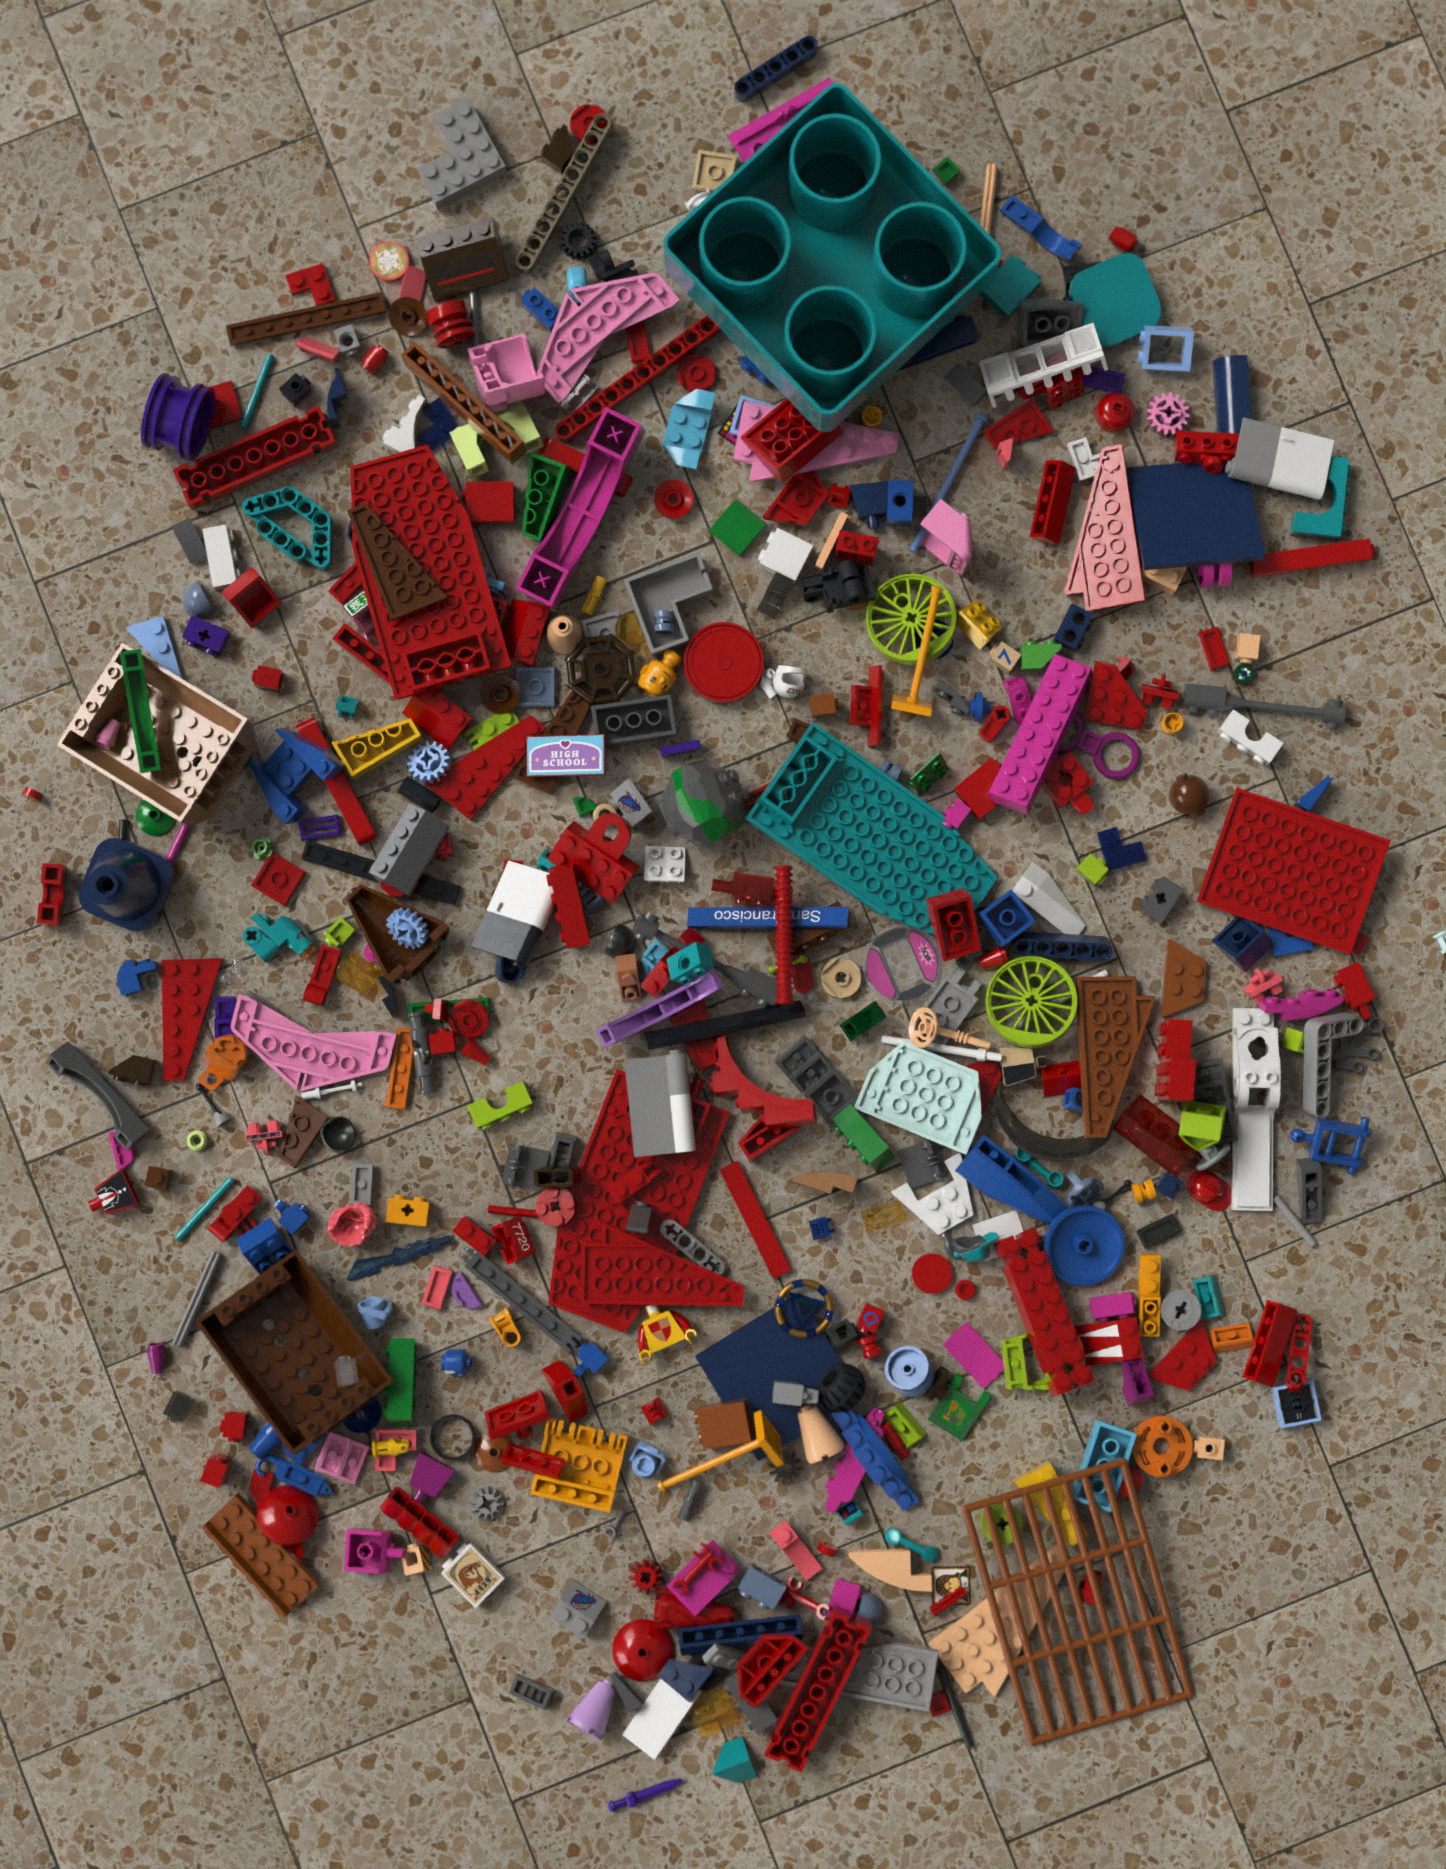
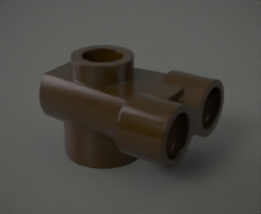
[925,1366,950,1401]

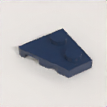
[657,1659,715,1702]

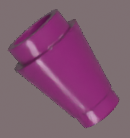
[146,1342,166,1374]

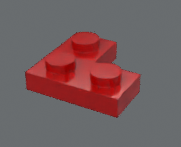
[285,263,336,306]

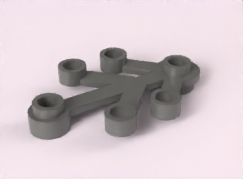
[1331,1017,1384,1074]

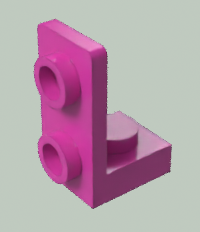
[1002,675,1031,725]

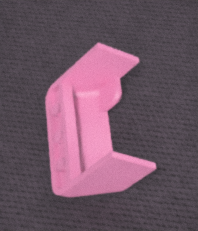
[920,499,972,576]

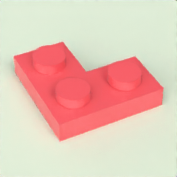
[375,1429,417,1471]

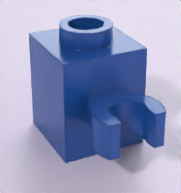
[273,1199,311,1235]
[573,1341,609,1377]

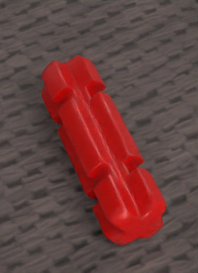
[880,1422,910,1460]
[930,1586,967,1616]

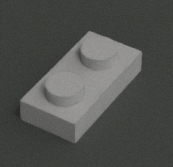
[350,1163,374,1205]
[702,1644,745,1670]

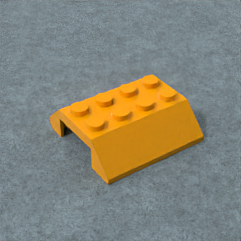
[530,1417,628,1513]

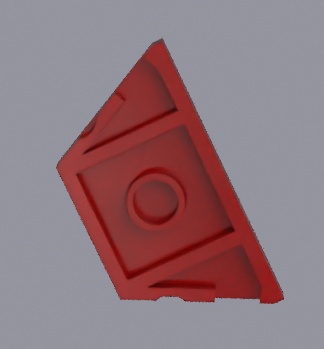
[763,471,829,527]
[1148,1319,1217,1391]

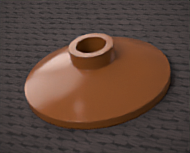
[474,1432,513,1472]

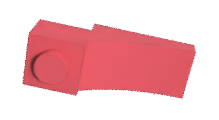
[769,1519,823,1581]

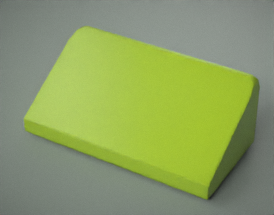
[883,1402,926,1449]

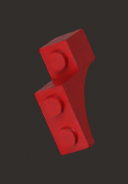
[640,927,705,999]

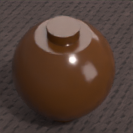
[1169,773,1209,819]

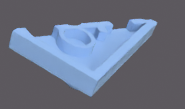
[126,616,183,679]

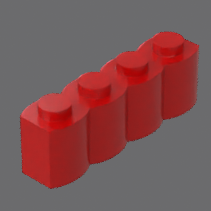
[380,1487,459,1558]

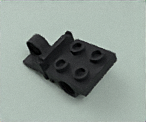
[588,249,639,282]
[799,560,876,613]

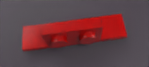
[850,665,884,747]

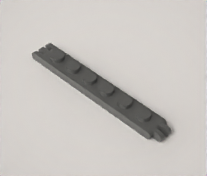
[458,1246,584,1355]

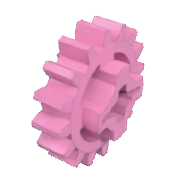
[1146,392,1190,436]

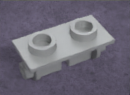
[559,374,599,414]

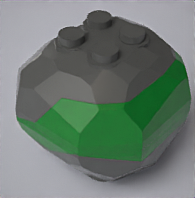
[659,760,748,845]

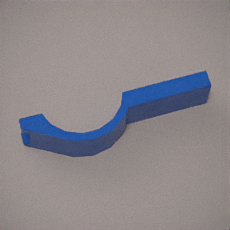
[1000,195,1082,262]

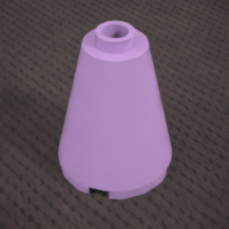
[566,1679,616,1741]

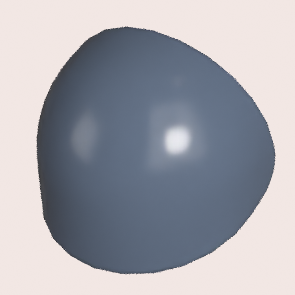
[183,581,215,618]
[858,1591,884,1626]

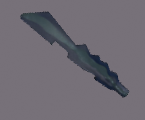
[347,1235,452,1281]

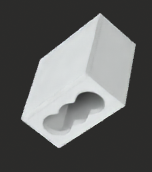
[758,528,813,585]

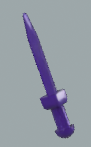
[608,1779,683,1812]

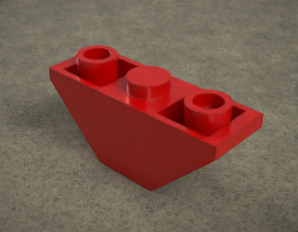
[542,1360,588,1424]

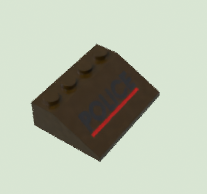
[416,218,510,301]

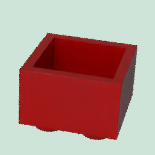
[221,567,282,628]

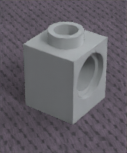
[333,324,362,358]

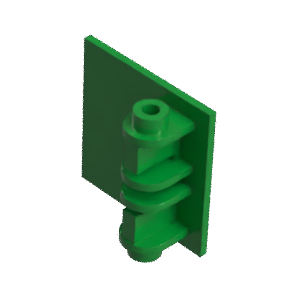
[909,751,949,796]

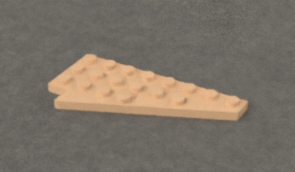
[928,1544,1065,1696]

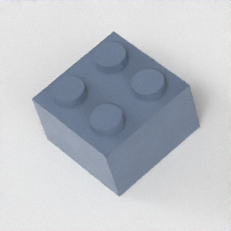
[738,1562,786,1610]

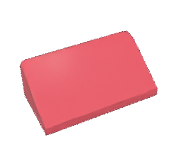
[399,265,426,302]
[297,337,340,364]
[996,438,1013,470]

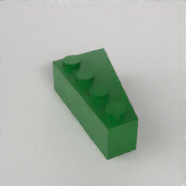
[522,452,573,542]
[384,1338,417,1427]

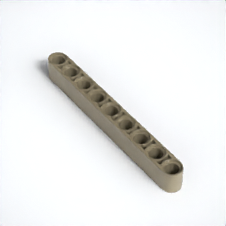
[516,114,611,274]

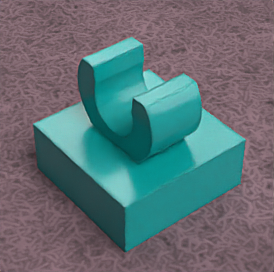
[335,695,360,720]
[537,849,556,873]

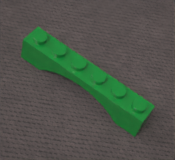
[120,649,161,773]

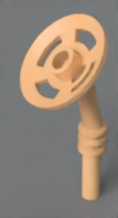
[909,1007,991,1050]

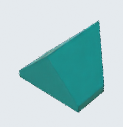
[711,1736,757,1783]

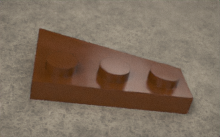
[278,1095,329,1168]

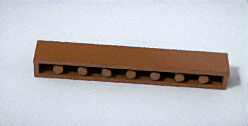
[401,342,527,465]

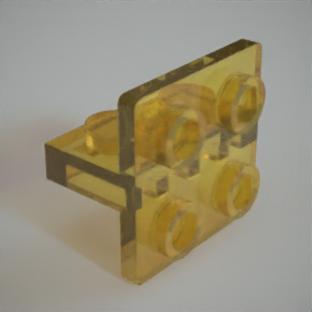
[690,1683,739,1738]

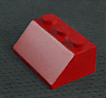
[502,599,551,667]
[402,689,474,751]

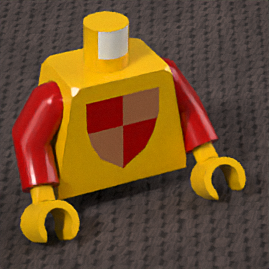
[637,1305,699,1364]

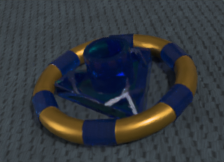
[775,1279,834,1338]

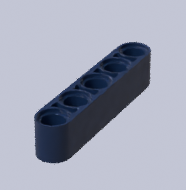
[734,36,818,102]
[1013,931,1113,961]

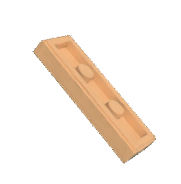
[815,512,848,572]

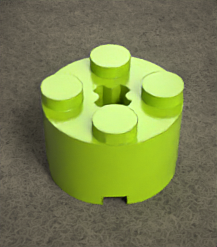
[980,1503,1023,1545]

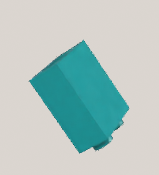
[979,255,1041,320]

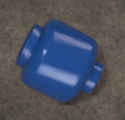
[441,1349,472,1376]

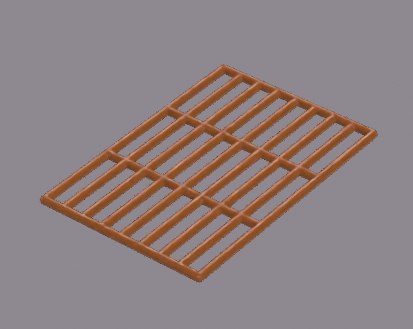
[962,1458,1194,1745]

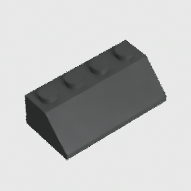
[369,803,450,896]

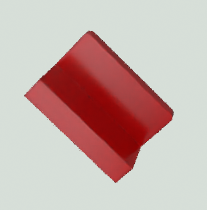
[1039,1060,1081,1097]

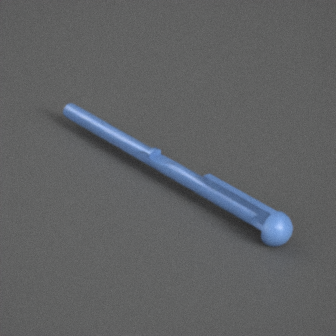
[909,413,988,554]

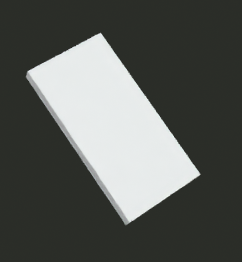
[622,1679,703,1760]

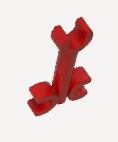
[672,1542,723,1596]
[778,1577,832,1620]

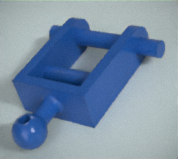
[1290,1117,1372,1175]

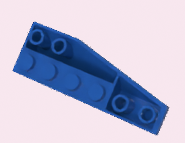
[955,1135,1068,1225]

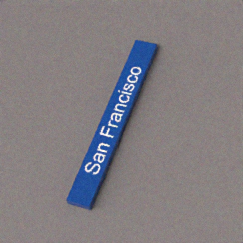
[687,907,849,929]

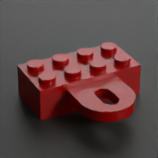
[547,813,640,904]

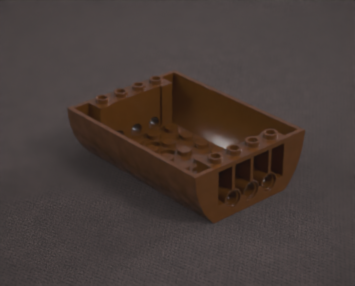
[195,1249,393,1456]

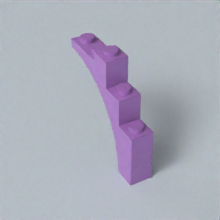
[596,969,724,1048]

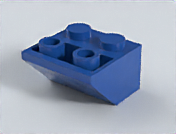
[236,1217,293,1275]

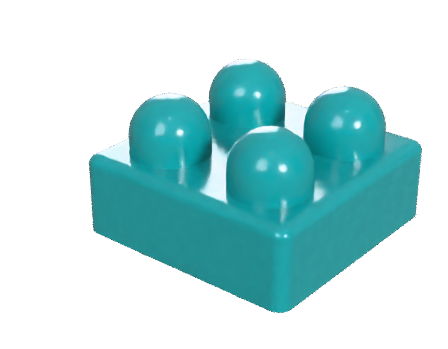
[663,83,1001,432]

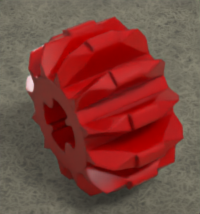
[628,1558,663,1594]

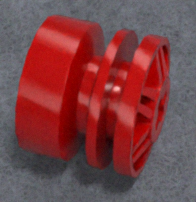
[425,300,476,349]

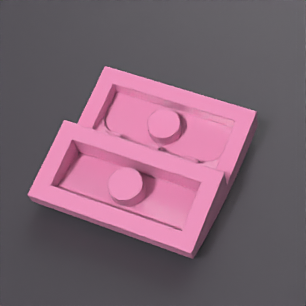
[314,1431,369,1485]

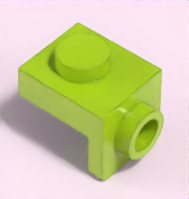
[323,916,356,948]

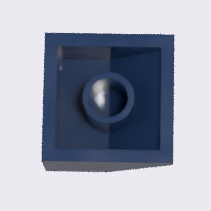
[1212,916,1274,973]

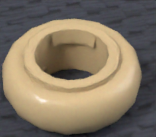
[593,803,617,828]

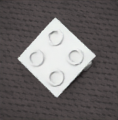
[644,846,686,884]

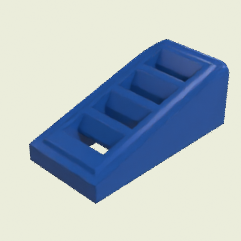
[1294,776,1332,812]

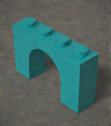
[1290,456,1351,541]

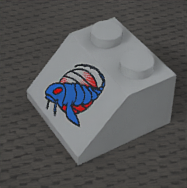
[609,778,653,829]
[549,1579,606,1639]

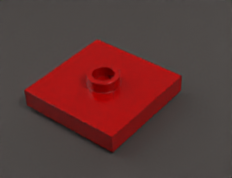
[209,381,243,429]

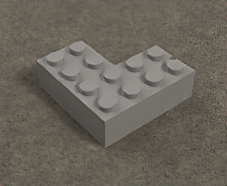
[417,98,507,210]
[624,552,713,658]

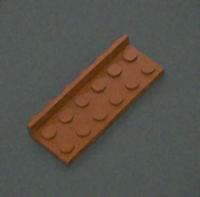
[202,1493,321,1618]

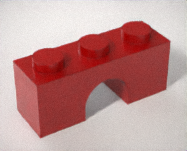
[37,863,67,927]

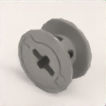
[1160,1289,1201,1331]

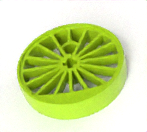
[866,574,958,666]
[985,956,1078,1049]

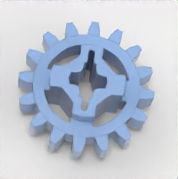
[407,741,452,784]
[386,908,429,949]

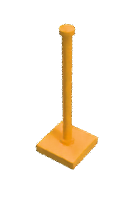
[891,586,944,717]
[658,1410,784,1492]

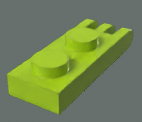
[464,711,519,750]

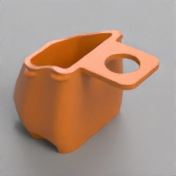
[198,1034,248,1091]

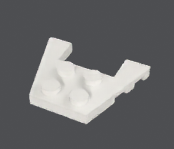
[891,1152,973,1235]

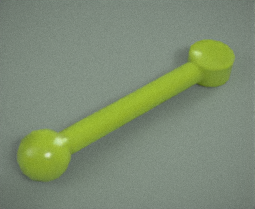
[768,955,808,974]

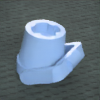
[357,1296,393,1329]
[629,1442,666,1478]

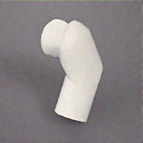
[759,668,778,699]

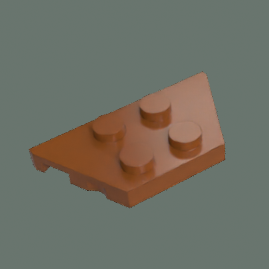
[1160,939,1207,1017]

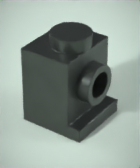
[826,1318,859,1353]

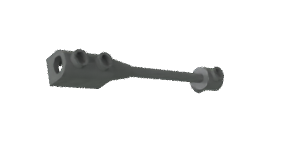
[1182,683,1346,728]
[632,911,778,1008]

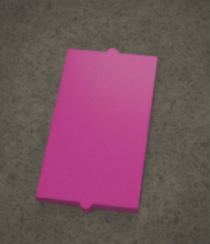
[942,1322,1004,1389]

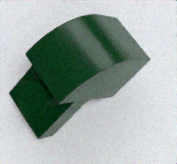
[839,1000,887,1042]

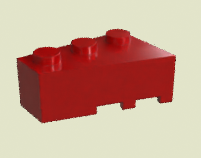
[738,1094,801,1164]

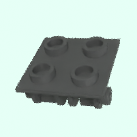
[897,1140,949,1189]
[502,1143,550,1191]

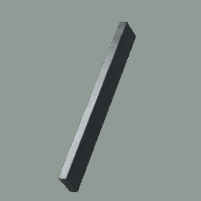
[301,840,461,906]
[644,1000,806,1050]

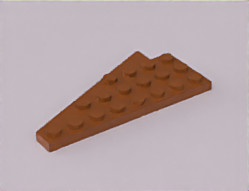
[1075,976,1155,1139]

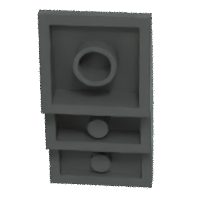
[774,1035,858,1125]
[1193,1057,1239,1145]

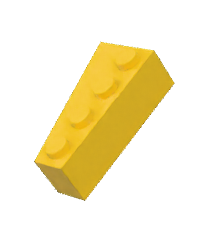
[331,718,423,780]
[1012,1462,1089,1546]

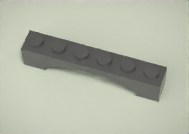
[45,1041,150,1151]

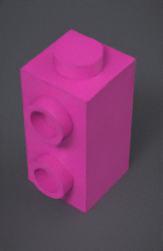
[1088,1292,1136,1322]

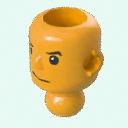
[638,650,681,697]

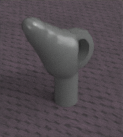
[955,950,986,968]

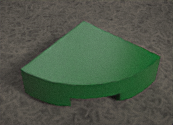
[572,797,597,817]

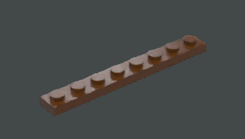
[226,292,386,346]

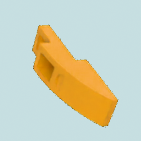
[1138,1253,1161,1337]

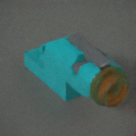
[251,912,318,961]

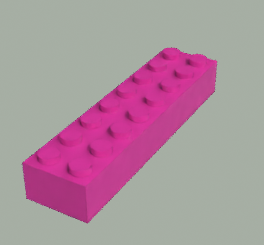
[989,654,1092,815]

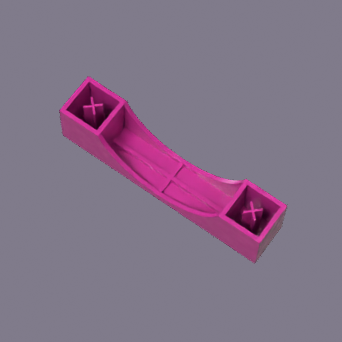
[515,407,646,610]

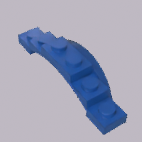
[830,1408,921,1512]

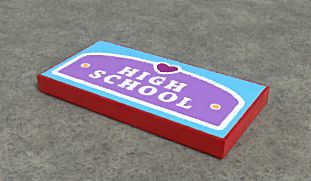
[527,734,606,777]

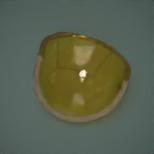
[615,610,646,646]

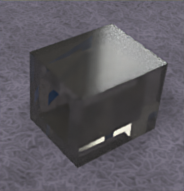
[163,1390,195,1424]

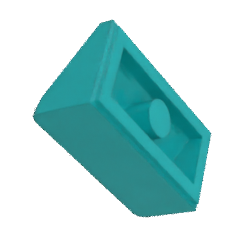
[1192,1274,1226,1320]

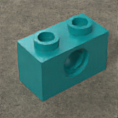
[667,942,714,985]

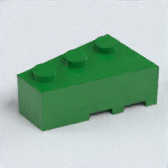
[832,1104,895,1173]

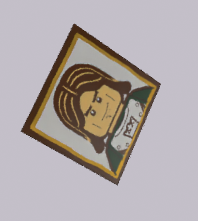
[931,1566,970,1605]

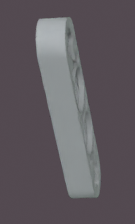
[660,1219,725,1275]

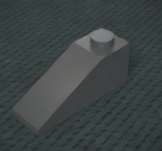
[1296,1158,1322,1224]
[626,1201,652,1233]

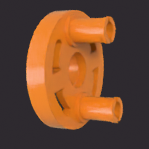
[1131,1415,1193,1478]

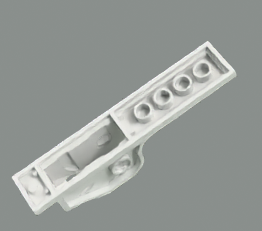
[1231,1008,1281,1211]

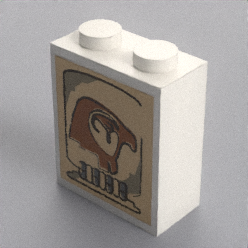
[441,1541,506,1608]

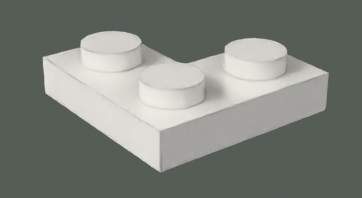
[1067,437,1101,482]

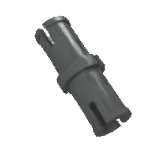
[677,1478,704,1522]

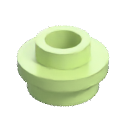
[187,1131,207,1151]

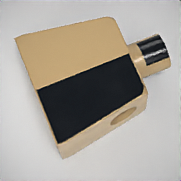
[998,1048,1046,1087]

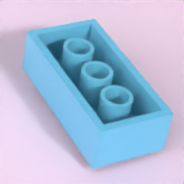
[1072,1419,1137,1512]

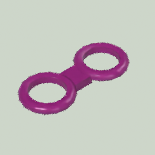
[1057,712,1140,779]

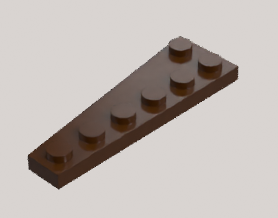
[513,682,598,795]

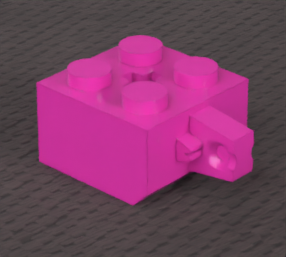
[344,1527,406,1574]

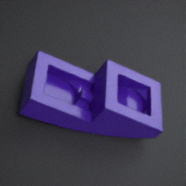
[214,996,236,1039]

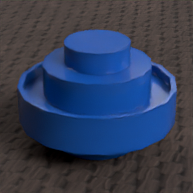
[969,692,990,722]

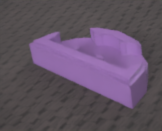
[452,1272,483,1309]

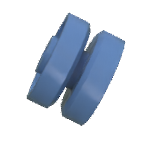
[885,1346,935,1397]

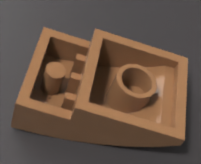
[791,1172,858,1194]

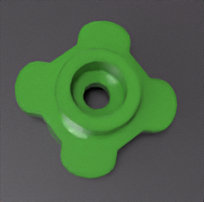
[252,837,272,859]

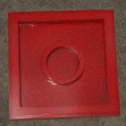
[250,852,306,907]

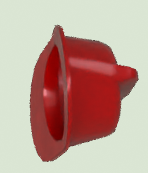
[1187,1170,1231,1211]

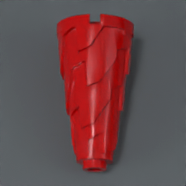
[653,1587,735,1630]

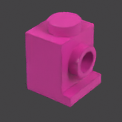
[942,798,971,830]

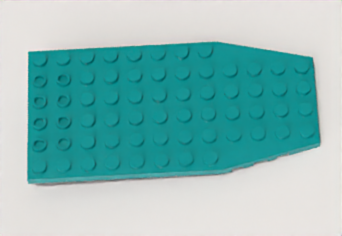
[745,722,998,936]

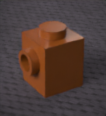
[809,693,839,718]

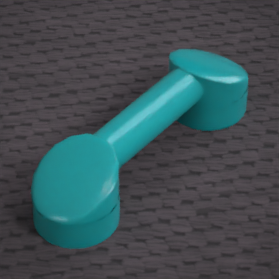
[1014,1145,1063,1188]
[885,1527,938,1563]

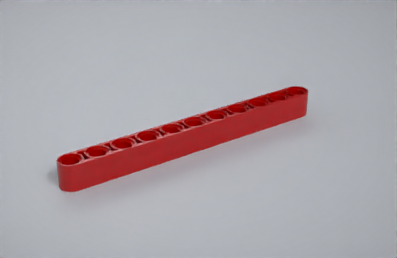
[555,315,722,443]

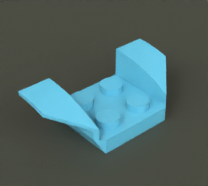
[662,389,716,470]

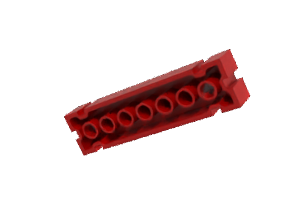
[173,406,338,511]
[993,1227,1095,1397]
[764,1604,872,1773]

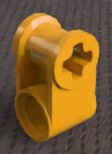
[489,1307,522,1347]

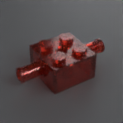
[711,872,793,907]

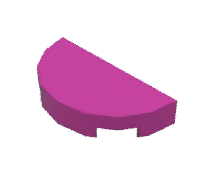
[108,1132,135,1171]

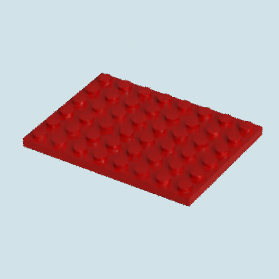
[1196,788,1391,955]

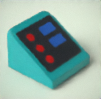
[837,1500,862,1525]

